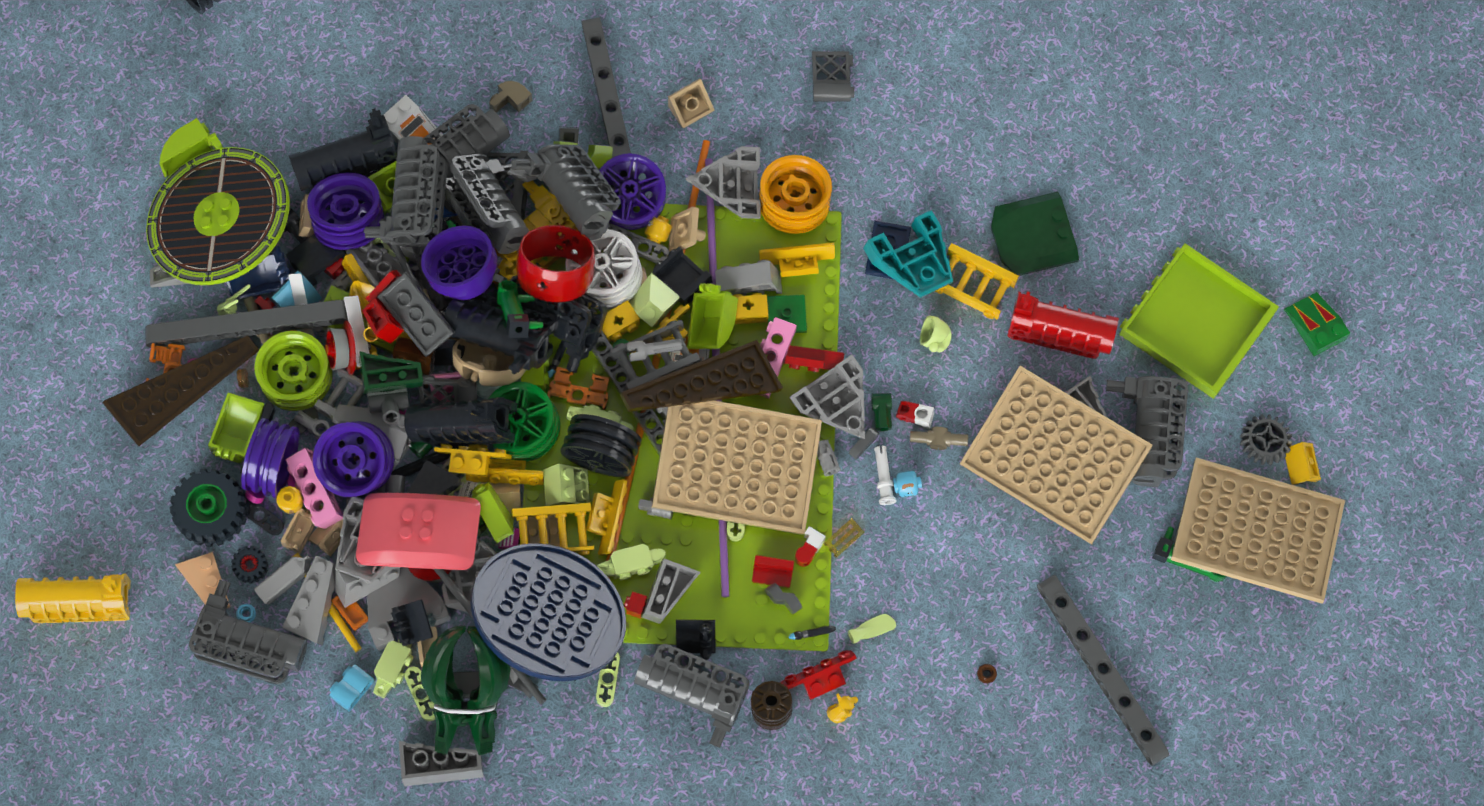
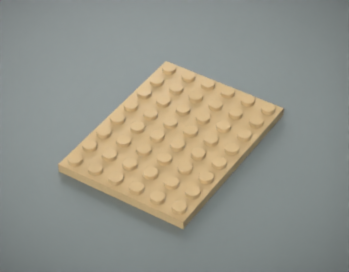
[960,366,1153,545]
[651,401,822,535]
[1171,458,1345,604]

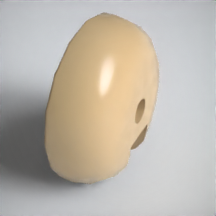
[452,338,526,387]

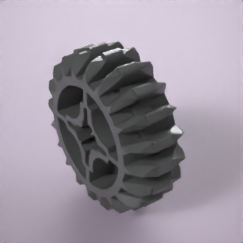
[1240,414,1292,466]

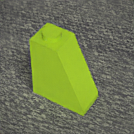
[472,482,514,543]

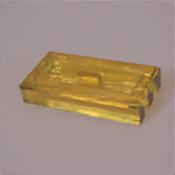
[823,518,865,558]

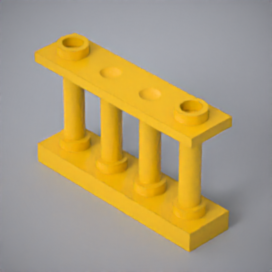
[935,243,1019,320]
[511,503,594,555]

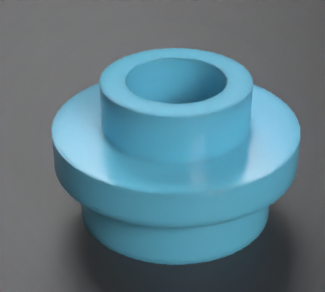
[236,604,256,622]

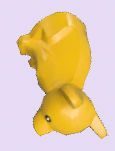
[827,693,858,723]

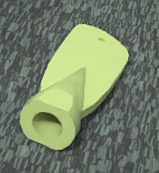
[848,614,896,644]

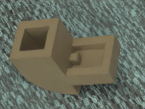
[489,81,532,113]

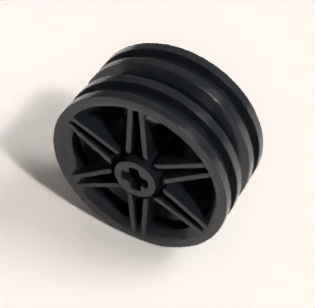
[560,414,642,477]

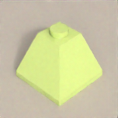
[629,273,680,327]

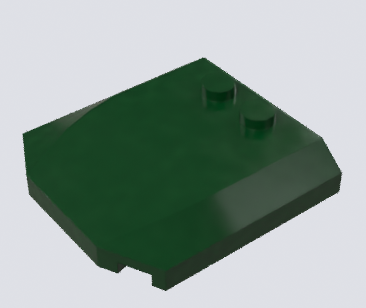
[991,191,1079,276]

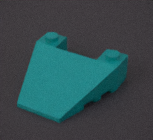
[863,210,953,298]

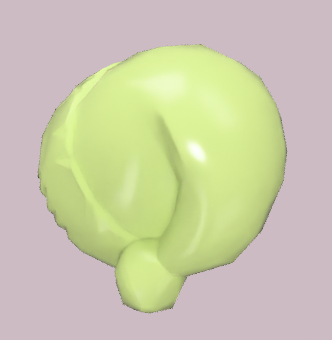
[920,316,952,353]

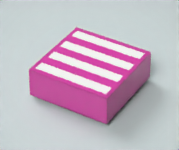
[498,528,519,549]

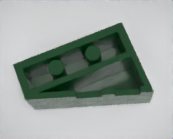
[359,351,423,394]

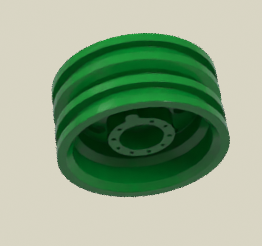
[488,381,561,462]

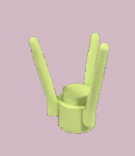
[217,284,251,315]

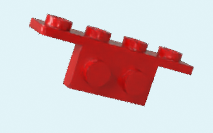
[767,343,844,372]
[780,650,857,700]

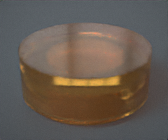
[237,368,249,388]

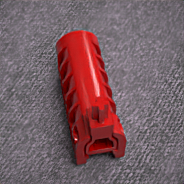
[1007,291,1119,359]

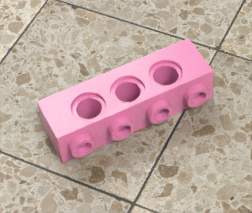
[760,317,797,399]
[286,448,343,529]

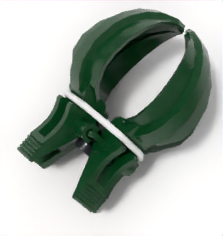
[421,625,511,755]

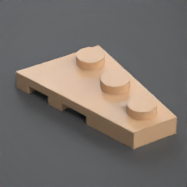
[175,552,231,608]

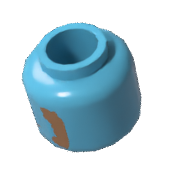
[893,471,922,497]

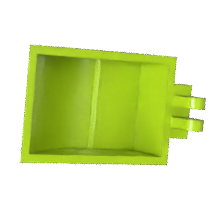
[159,118,223,178]
[687,283,738,349]
[208,393,264,463]

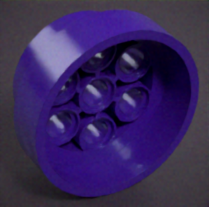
[421,226,497,300]

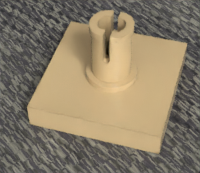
[668,207,706,252]

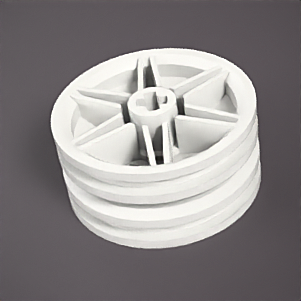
[566,229,643,309]

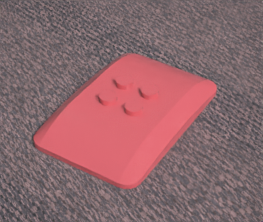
[356,493,481,570]

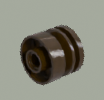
[751,681,793,730]

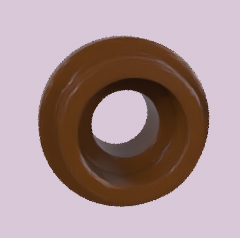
[977,664,997,684]

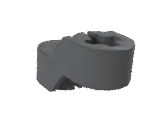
[765,583,802,614]

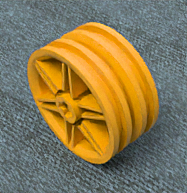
[759,155,832,234]

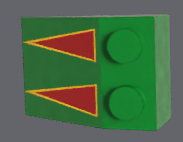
[1284,292,1350,357]

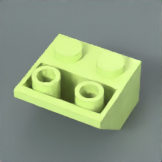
[543,464,590,506]

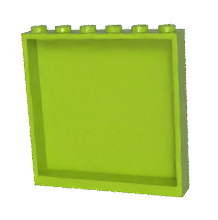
[1119,243,1279,399]

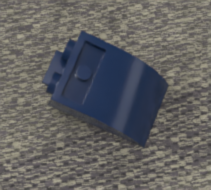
[226,245,291,299]

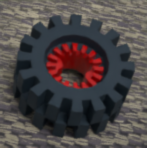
[231,546,268,584]

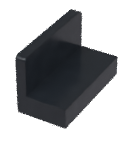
[434,339,465,366]

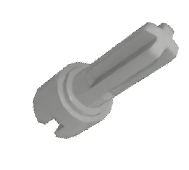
[627,339,682,362]

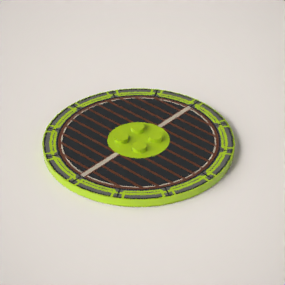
[146,147,290,285]

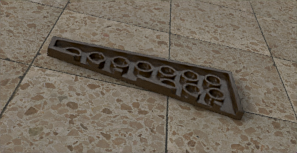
[102,336,259,447]
[620,340,783,412]

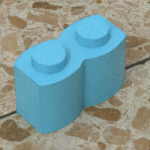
[330,664,374,712]

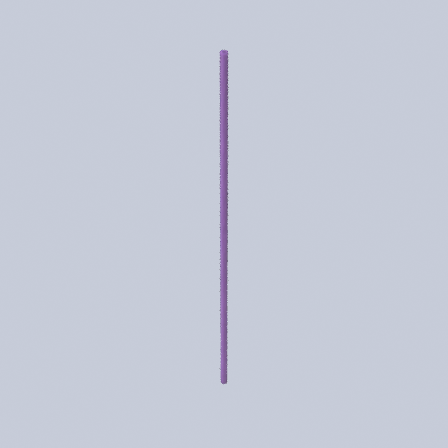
[705,158,729,597]

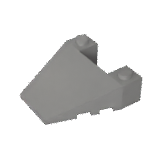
[335,497,392,583]
[367,567,451,651]

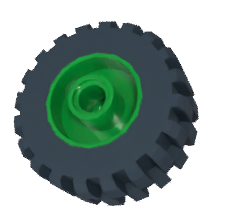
[170,469,248,547]

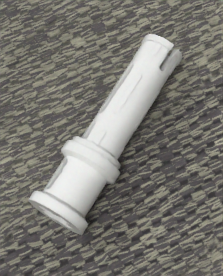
[874,446,896,505]

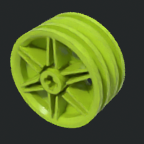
[254,331,333,411]

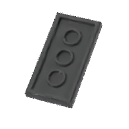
[377,272,455,357]

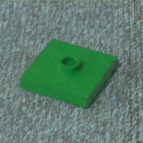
[767,295,807,333]

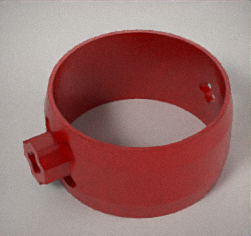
[516,225,595,302]

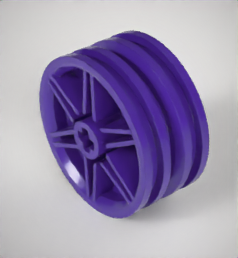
[599,153,666,230]
[307,173,384,250]
[241,418,300,498]
[313,421,395,497]

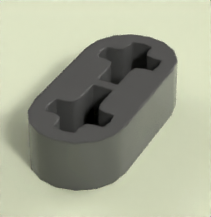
[849,427,880,460]

